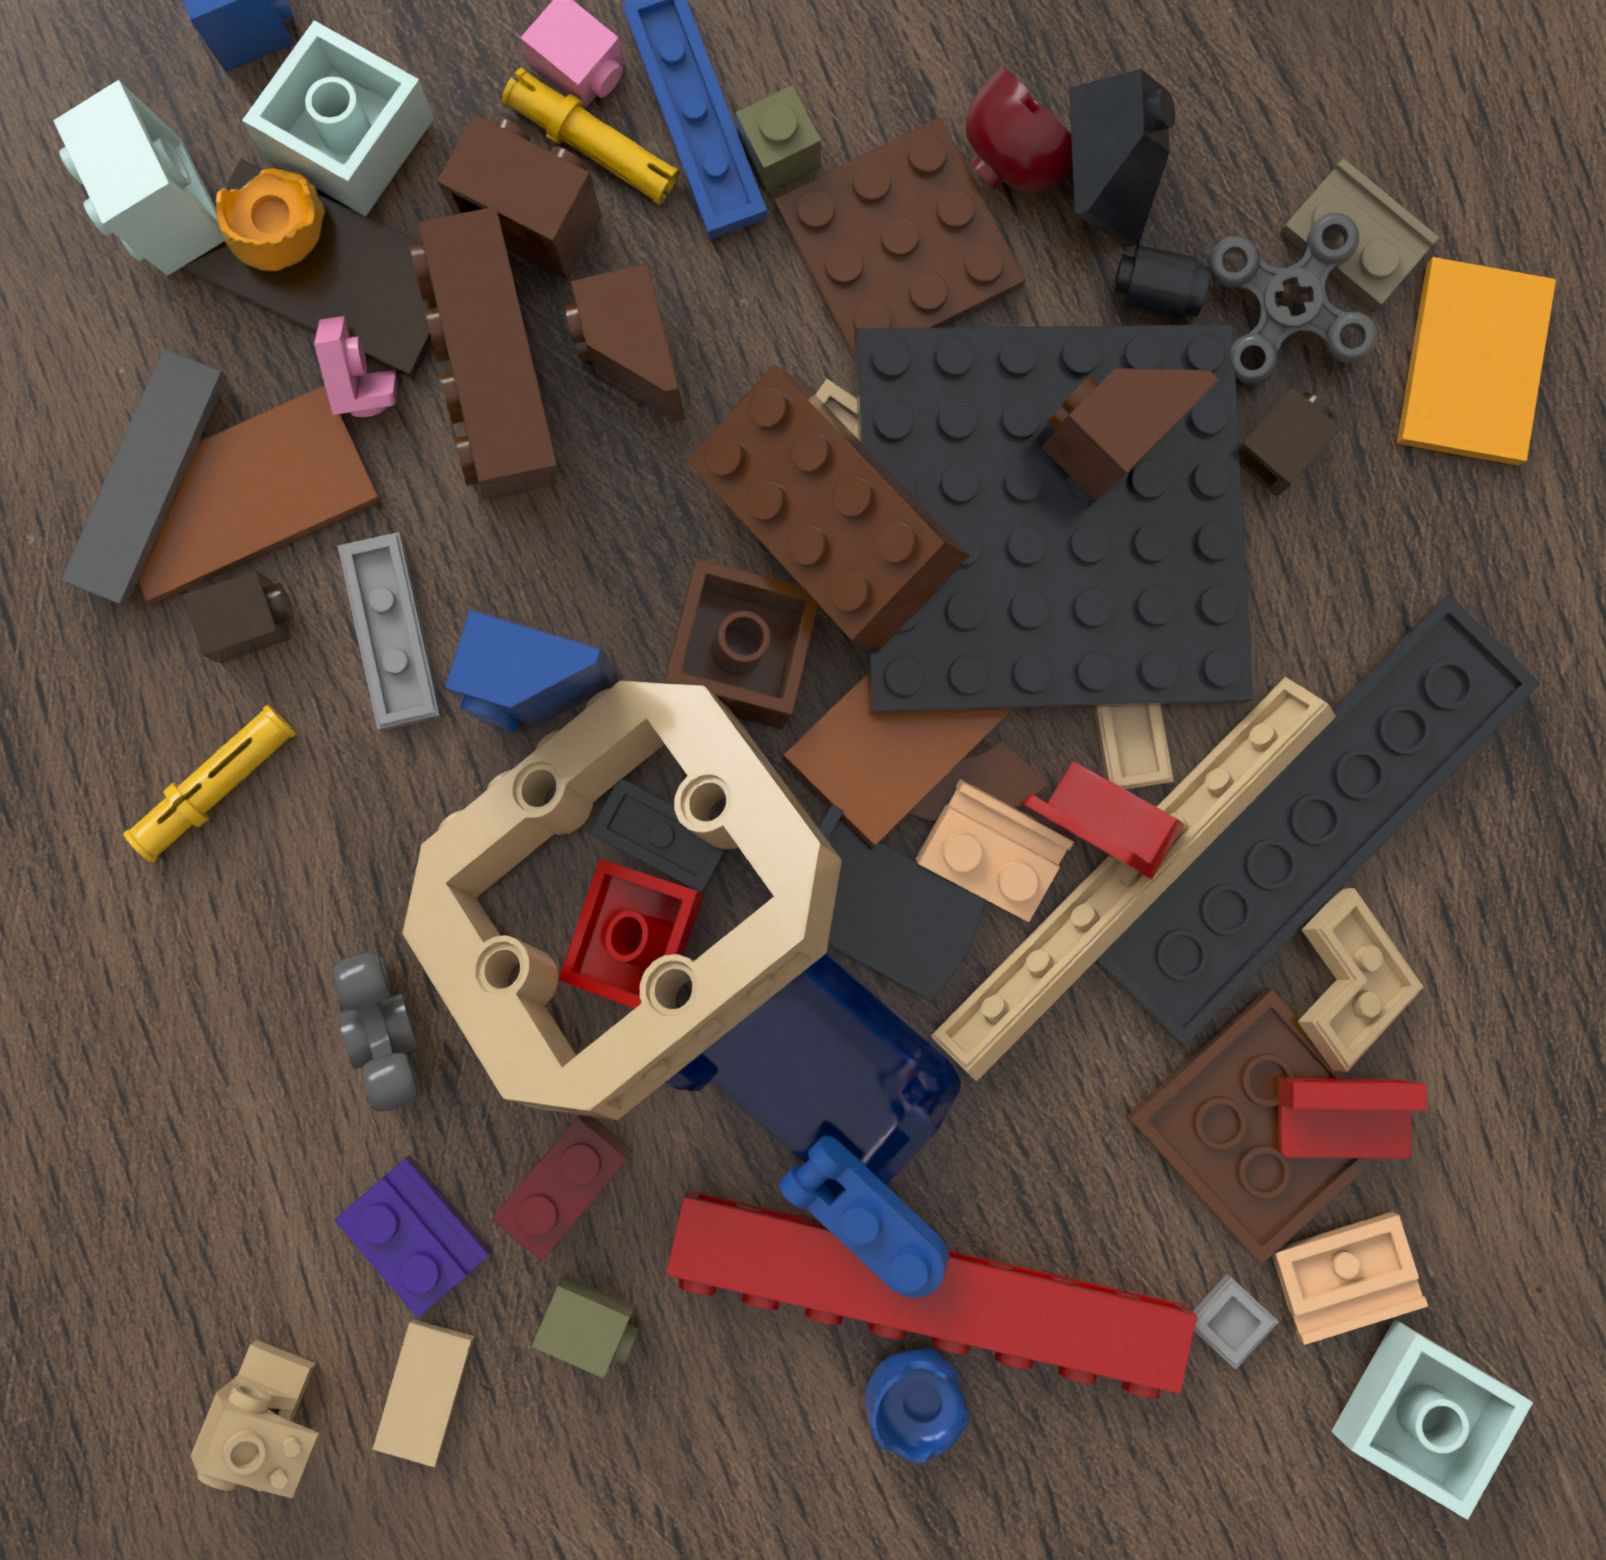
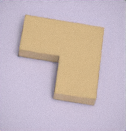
[1298,888,1424,1072]

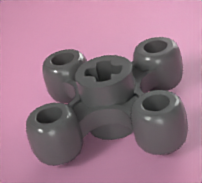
[1209,213,1377,385]
[332,952,423,1112]

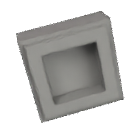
[1193,1274,1279,1370]

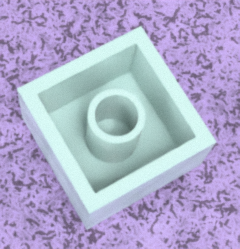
[242,20,434,217]
[53,80,224,276]
[1331,1319,1533,1520]

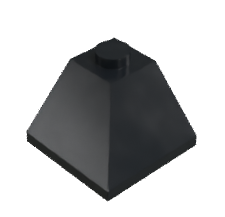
[1069,69,1175,247]

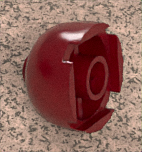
[966,65,1073,194]

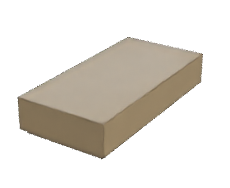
[1093,705,1174,790]
[372,1319,475,1468]

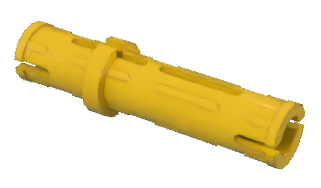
[501,68,680,205]
[123,704,296,863]

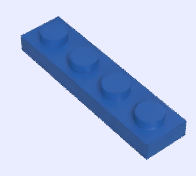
[621,0,767,240]

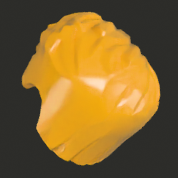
[216,168,325,271]

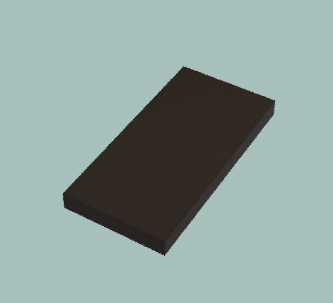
[185,158,437,380]

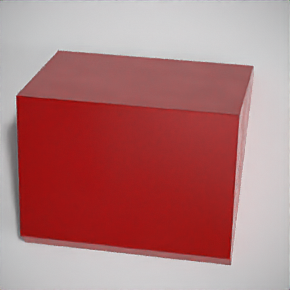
[558,858,704,1009]

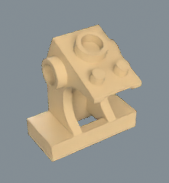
[191,1340,319,1498]

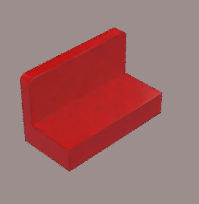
[1023,761,1185,880]
[1278,1078,1427,1159]

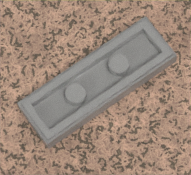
[338,532,443,731]

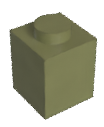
[736,85,821,194]
[531,1275,640,1379]

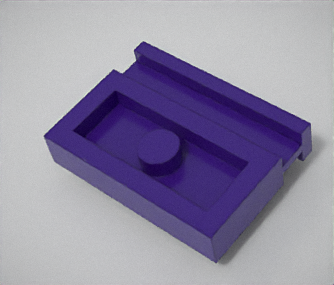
[334,1155,492,1318]

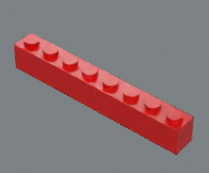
[666,1189,1197,1399]

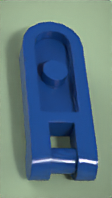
[779,1136,950,1298]

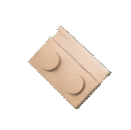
[915,779,1074,922]
[1272,1212,1428,1345]

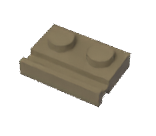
[1280,158,1439,312]

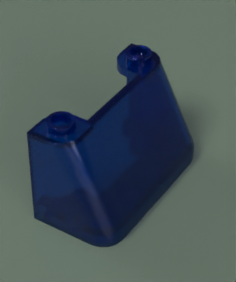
[666,954,961,1195]

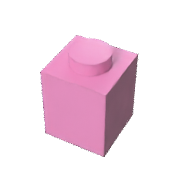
[521,0,624,109]

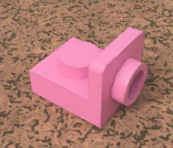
[314,316,399,417]

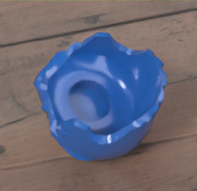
[865,1348,971,1463]

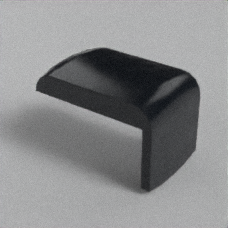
[819,804,986,1001]

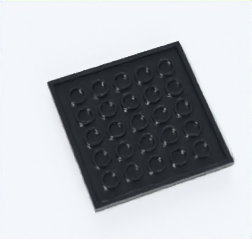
[854,324,1253,714]

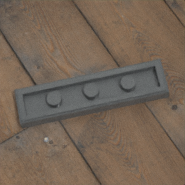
[61,347,227,607]

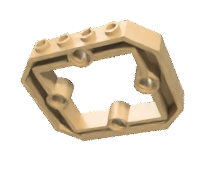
[402,681,842,1120]

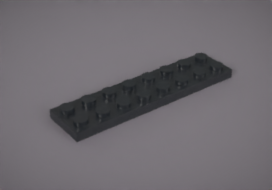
[1096,595,1540,1047]

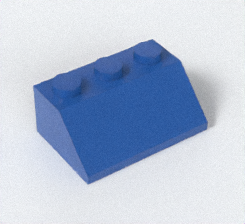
[445,610,618,733]

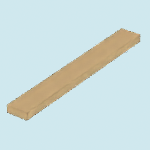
[931,677,1336,1082]

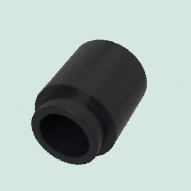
[1113,244,1211,320]

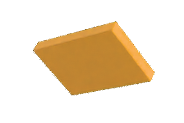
[1397,257,1556,466]

